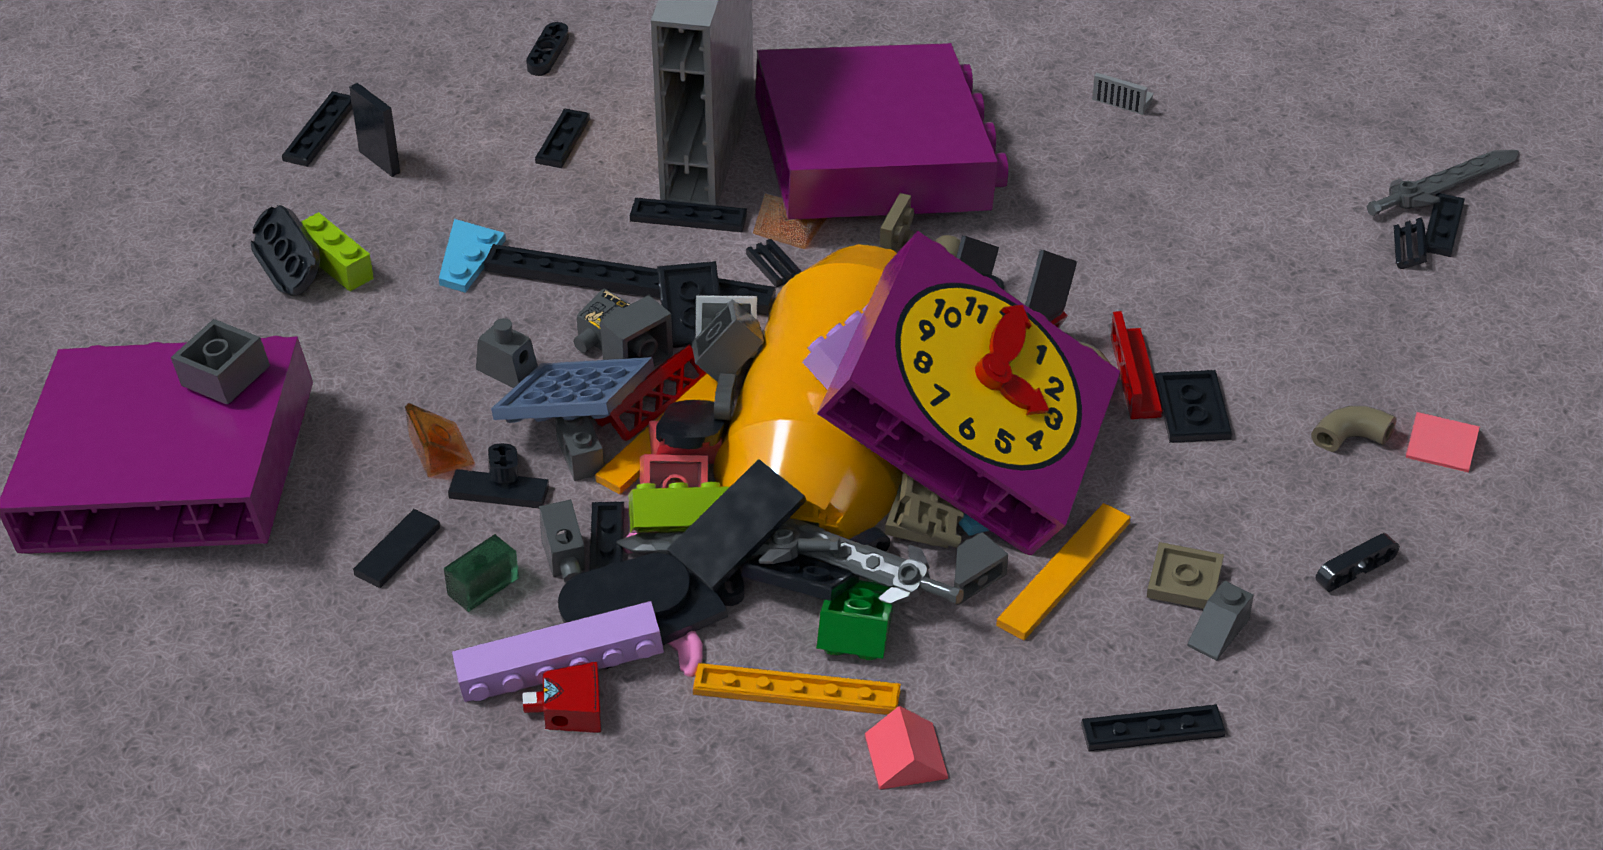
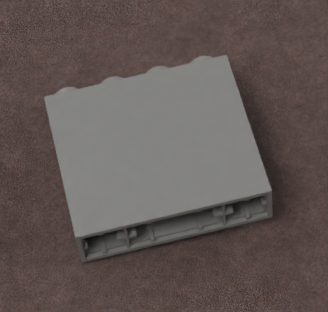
[651,0,754,205]

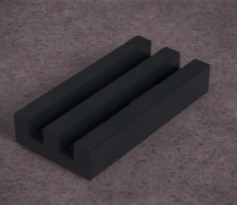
[1393,217,1428,269]
[746,239,801,288]

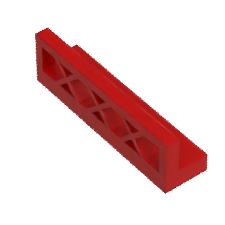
[1110,311,1162,420]
[594,345,707,441]

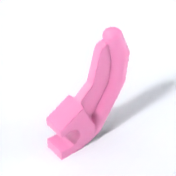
[668,631,703,677]

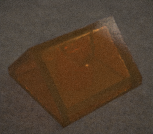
[753,193,827,249]
[405,403,475,477]

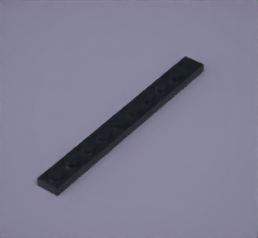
[484,244,776,315]

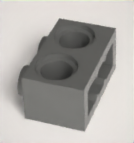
[555,416,604,481]

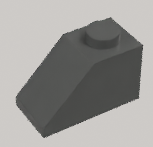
[954,532,1008,605]
[1187,580,1254,661]

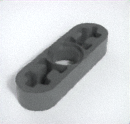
[714,373,736,421]

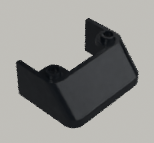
[957,235,1078,322]

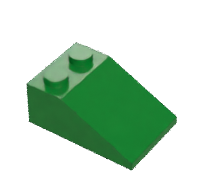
[816,580,894,660]

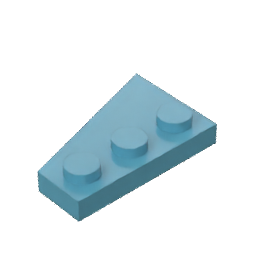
[439,219,506,293]

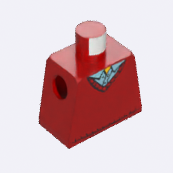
[523,662,601,733]

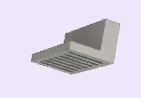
[1092,72,1154,115]

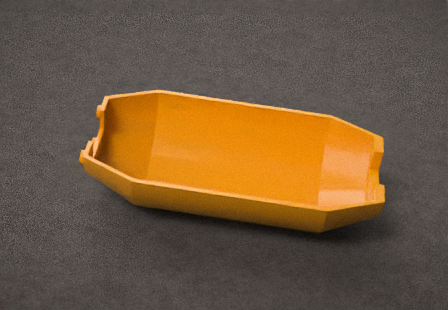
[713,244,903,539]

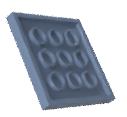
[491,357,655,423]

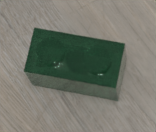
[444,534,519,612]

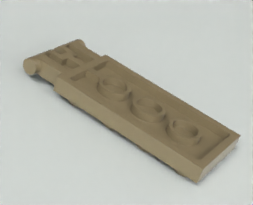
[897,472,964,548]

